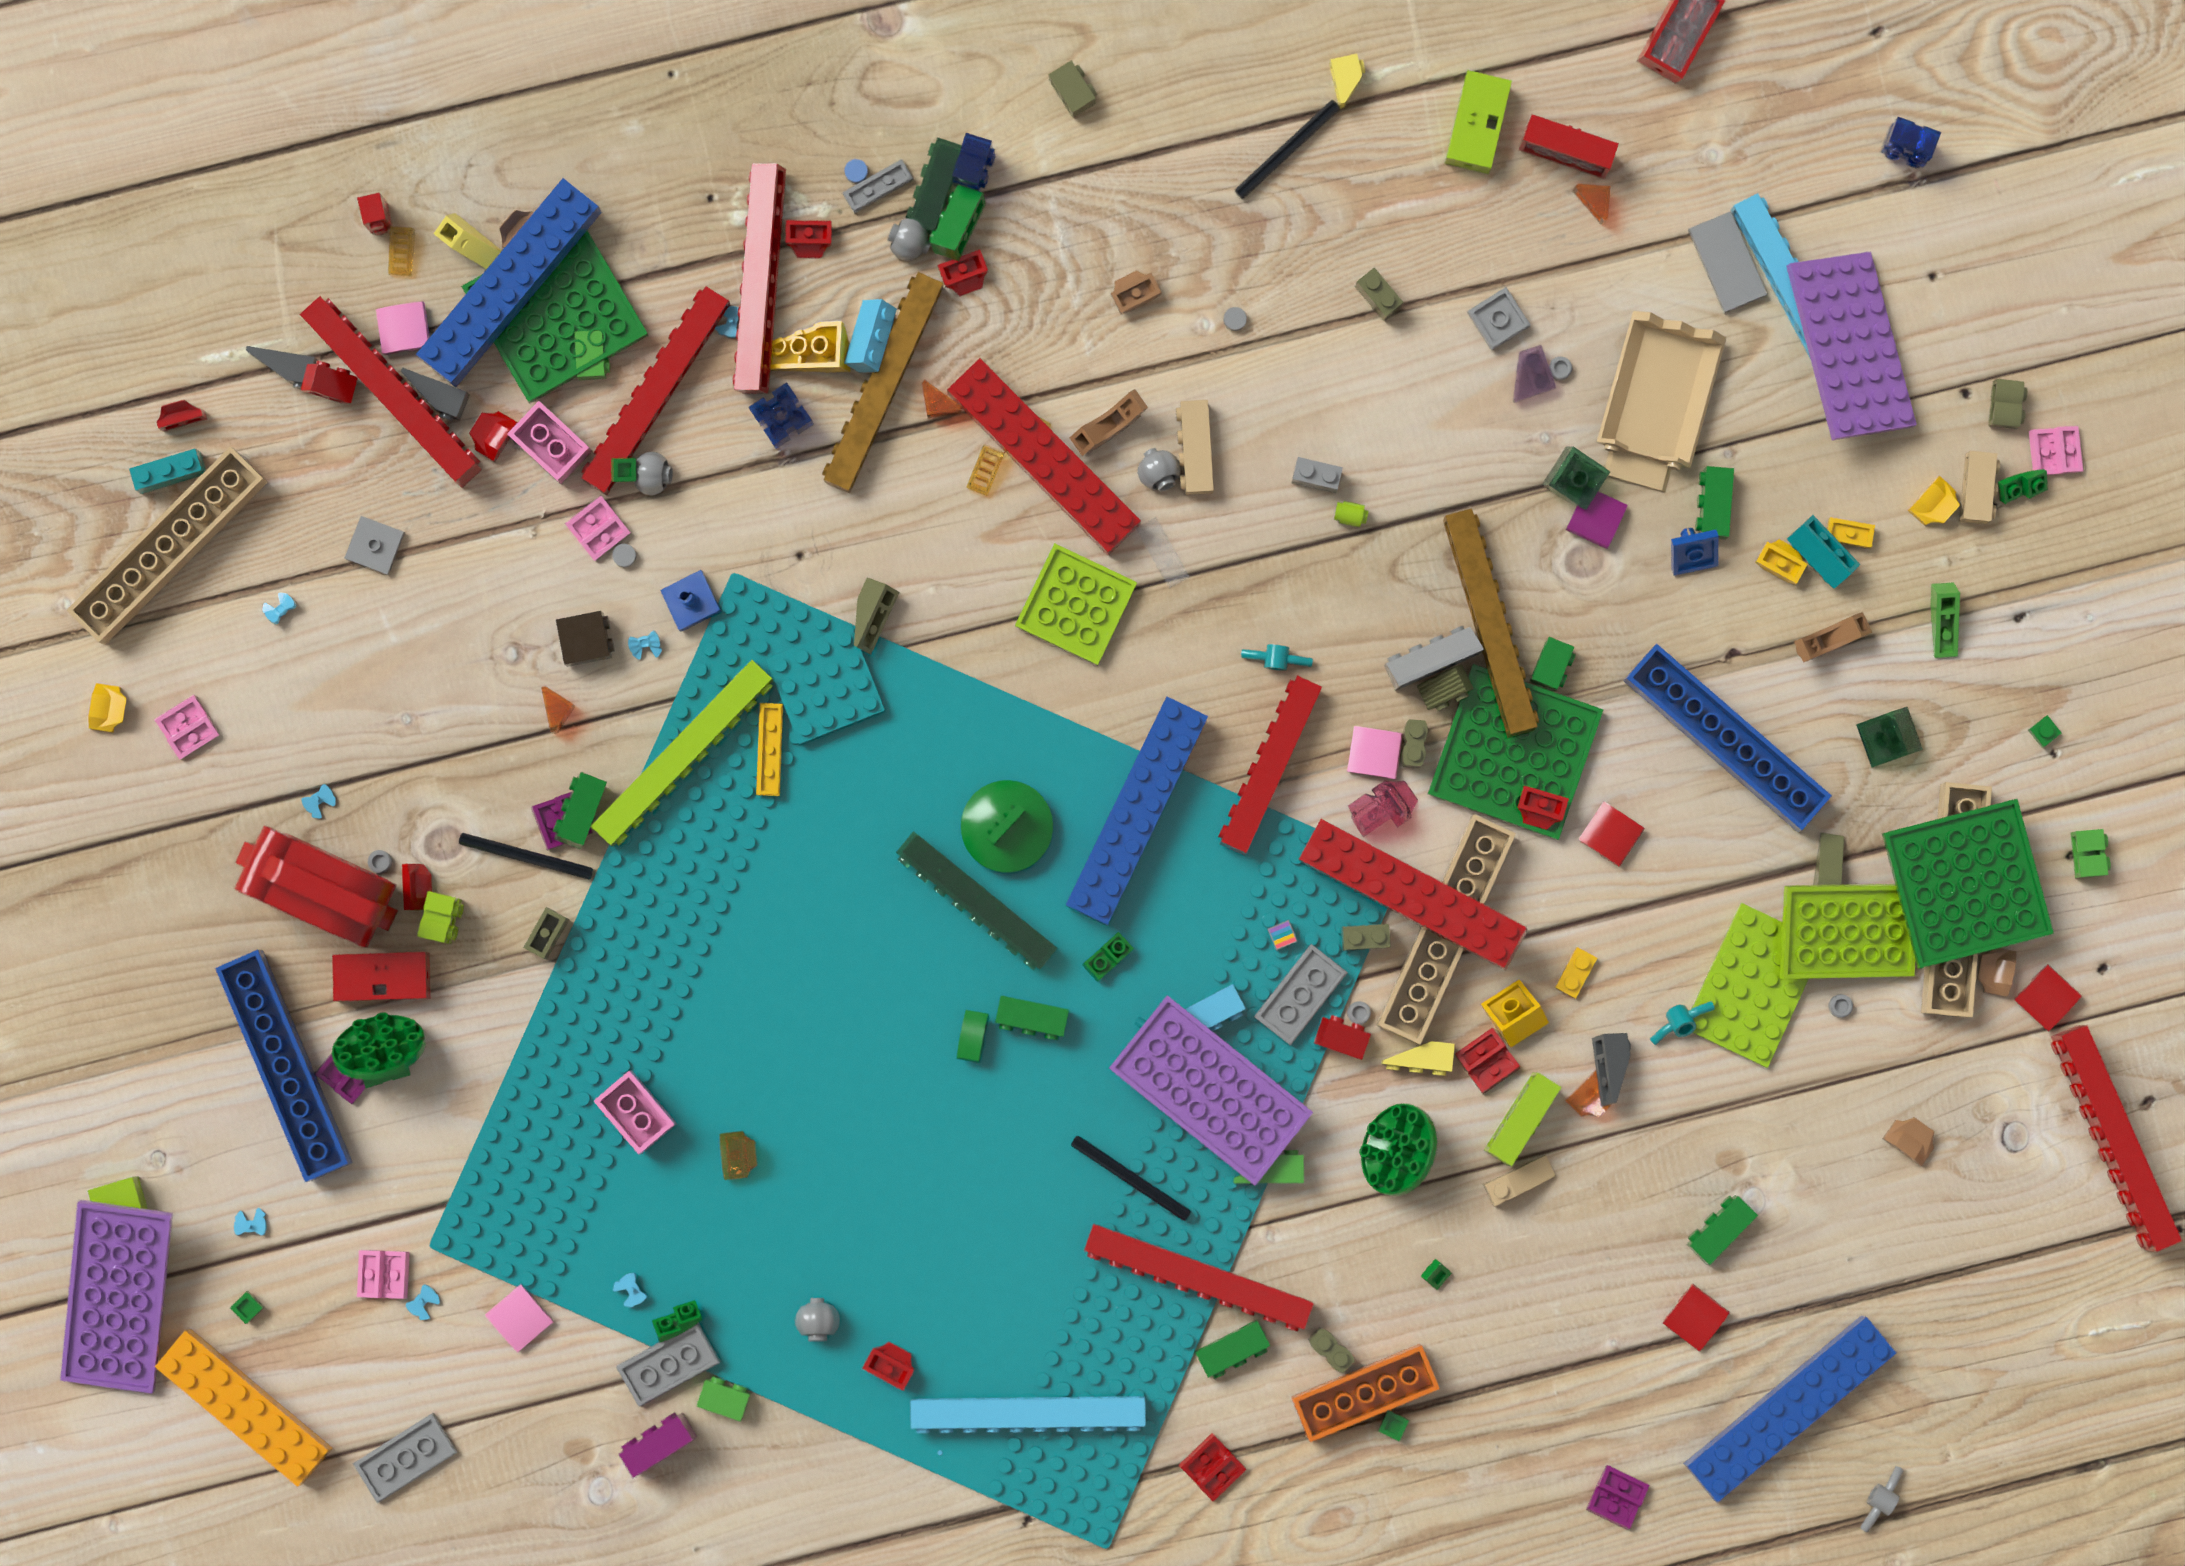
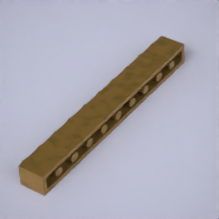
[822,272,944,494]
[1443,508,1539,738]

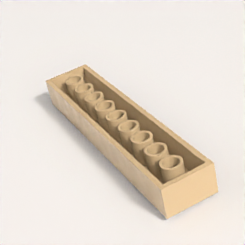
[66,446,268,645]
[1921,782,1992,1018]
[1376,814,1516,1045]

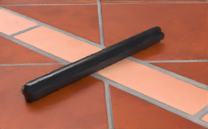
[1235,100,1340,199]
[459,833,593,880]
[1071,1136,1191,1221]

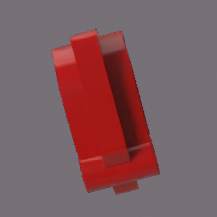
[234,825,398,948]

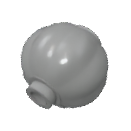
[887,218,931,261]
[1138,448,1181,492]
[634,452,673,495]
[795,1298,840,1341]

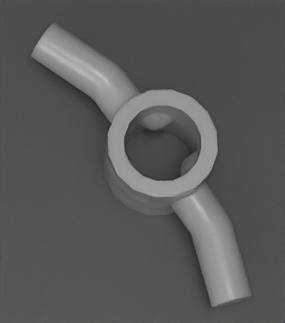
[1860,1466,1904,1532]

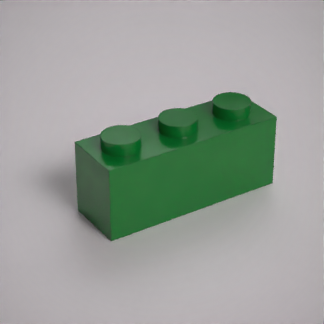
[930,185,986,261]
[1695,466,1734,540]
[553,772,607,849]
[995,995,1069,1040]
[1686,1195,1758,1265]
[1195,1319,1270,1379]

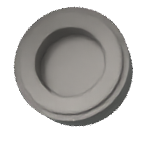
[1223,307,1247,331]
[1548,356,1572,380]
[612,544,636,567]
[368,850,392,874]
[1828,994,1853,1018]
[1347,1001,1371,1025]

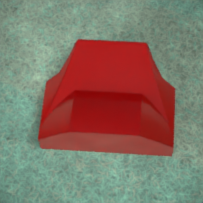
[785,220,832,258]
[937,249,988,296]
[156,400,207,432]
[469,411,518,462]
[1517,785,1569,830]
[402,864,432,911]
[862,1342,914,1391]

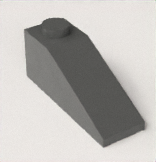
[246,346,318,389]
[401,367,470,422]
[1592,1033,1631,1107]

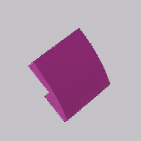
[1566,486,1628,549]
[531,792,593,851]
[315,1053,365,1104]
[1586,1465,1650,1530]

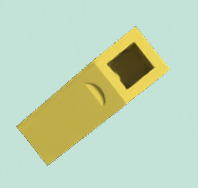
[434,213,502,269]
[1381,1041,1455,1076]

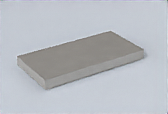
[1688,211,1767,313]
[1254,944,1348,1045]
[616,1323,720,1407]
[353,1413,458,1503]

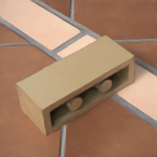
[1959,451,2000,525]

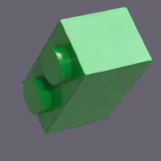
[1530,637,1576,691]

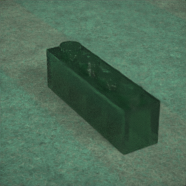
[906,137,964,235]

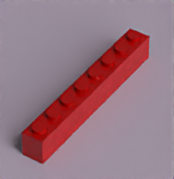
[1218,675,1322,856]

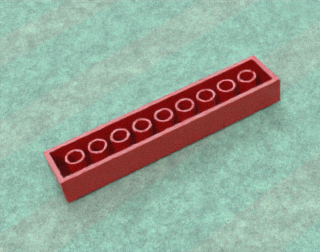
[299,296,482,488]
[947,358,1141,556]
[1299,819,1528,971]
[2051,1025,2182,1252]

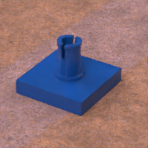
[1671,528,1719,576]
[660,570,722,632]

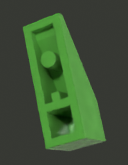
[1930,582,1960,658]
[1233,1150,1304,1183]

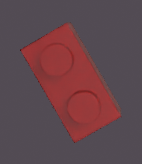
[357,192,393,235]
[301,361,358,404]
[1314,1015,1371,1060]

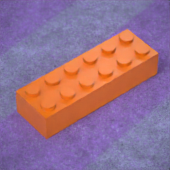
[1291,1344,1440,1442]

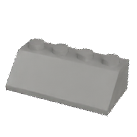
[1384,626,1484,691]

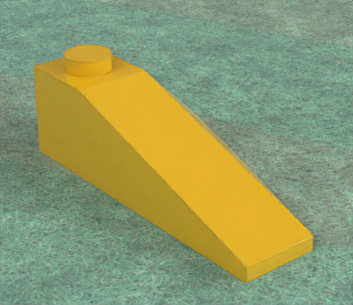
[770,321,851,373]

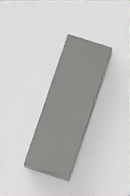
[843,159,913,214]

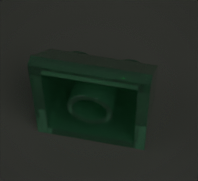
[1542,446,1611,510]
[1856,707,1923,768]

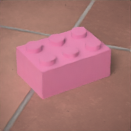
[507,401,592,484]
[594,1071,677,1154]

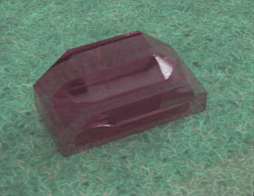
[1371,780,1418,828]
[1348,793,1400,837]

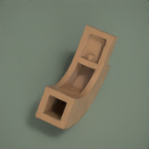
[1069,389,1148,456]
[1794,612,1872,663]

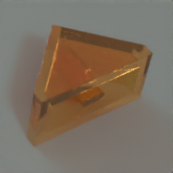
[1572,183,1611,225]
[922,380,962,419]
[541,686,575,734]

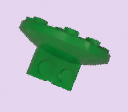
[961,780,1053,873]
[332,1012,426,1088]
[1359,1103,1437,1196]

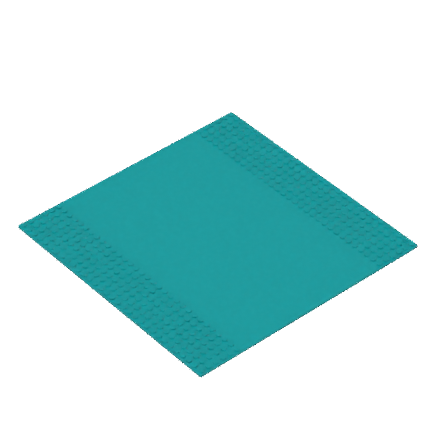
[429,573,1388,1549]

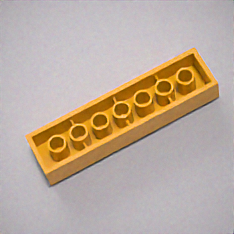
[155,1329,332,1487]

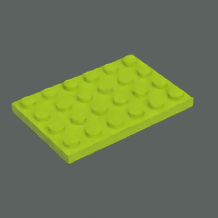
[1780,884,1915,979]
[1691,903,1809,1068]

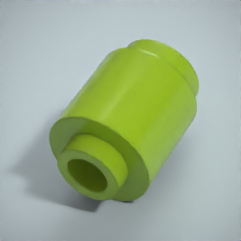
[1334,501,1368,527]

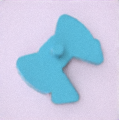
[715,306,739,338]
[262,593,296,624]
[628,630,662,659]
[301,784,336,819]
[234,1208,267,1236]
[613,1273,648,1307]
[406,1284,440,1320]

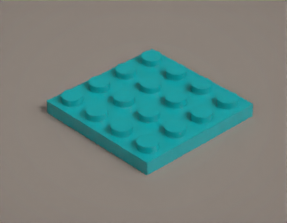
[766,625,885,745]

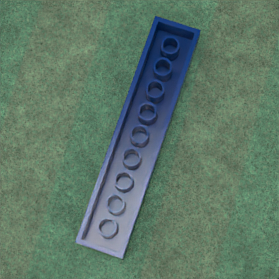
[416,178,602,387]
[1623,644,1832,832]
[1066,696,1208,926]
[215,950,353,1182]
[1683,1315,1896,1503]

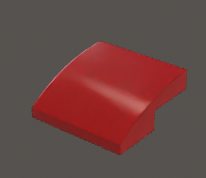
[1578,801,1645,867]
[2014,964,2082,1032]
[1455,1027,1520,1094]
[1663,1284,1730,1352]
[1179,1433,1247,1502]

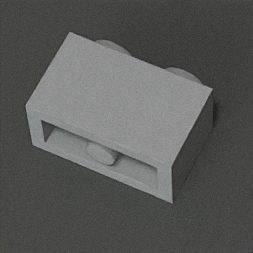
[1291,457,1343,493]

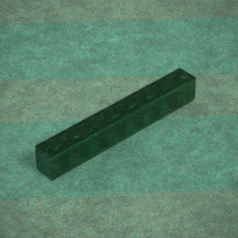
[896,831,1058,971]

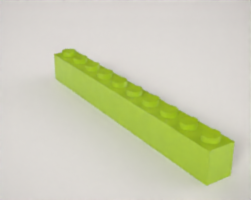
[591,660,774,847]

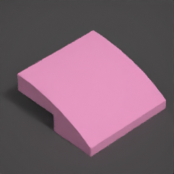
[376,301,430,355]
[2029,426,2083,475]
[565,495,630,561]
[155,694,219,759]
[1347,726,1403,779]
[357,1250,410,1299]
[485,1284,553,1353]

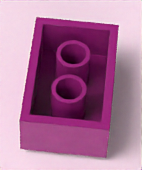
[618,1412,697,1478]

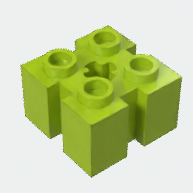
[417,891,464,944]

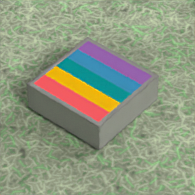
[1267,920,1298,950]

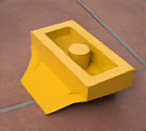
[1908,476,1960,526]
[1755,539,1807,585]
[88,683,127,733]

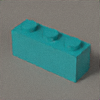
[129,448,206,494]
[1787,515,1861,589]

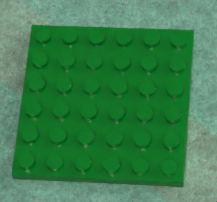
[461,230,649,404]
[1427,664,1604,840]
[1882,799,2054,969]

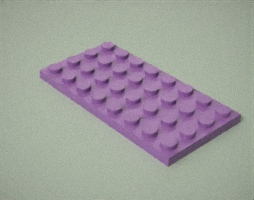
[1786,251,1917,441]
[1109,996,1313,1186]
[60,1200,173,1394]

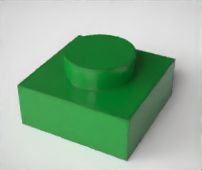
[611,458,636,482]
[2028,715,2061,748]
[1421,1258,1452,1290]
[230,1291,264,1324]
[1378,1410,1409,1442]

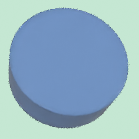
[845,159,868,183]

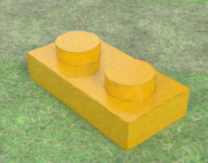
[1827,517,1875,549]
[1554,947,1597,999]

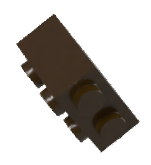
[556,611,615,667]

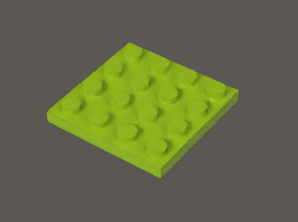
[1015,543,1137,666]

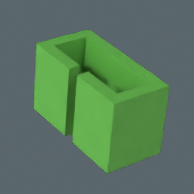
[574,330,611,381]
[2070,829,2111,878]
[696,1376,751,1422]

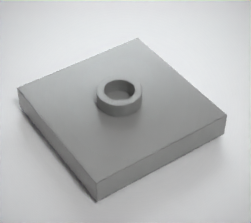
[1467,287,1531,351]
[344,516,405,575]

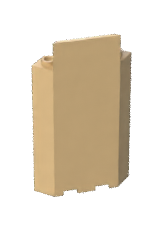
[1597,311,1727,492]

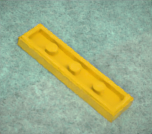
[756,703,783,796]

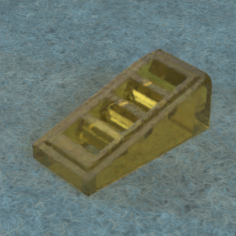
[388,226,415,276]
[966,444,1005,496]

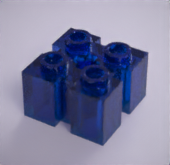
[1880,116,1941,168]
[952,133,996,192]
[748,382,814,450]

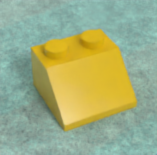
[1481,979,1549,1048]

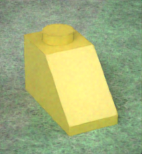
[1329,54,1365,109]

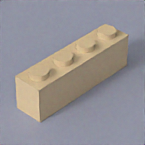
[1176,399,1214,495]

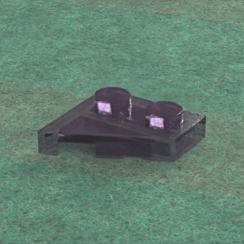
[1513,345,1556,403]

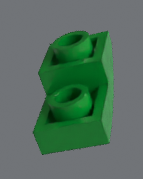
[1998,469,2048,504]
[1082,932,1134,982]
[957,1010,989,1063]
[652,1300,702,1343]

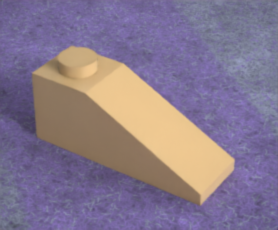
[1483,1155,1555,1206]

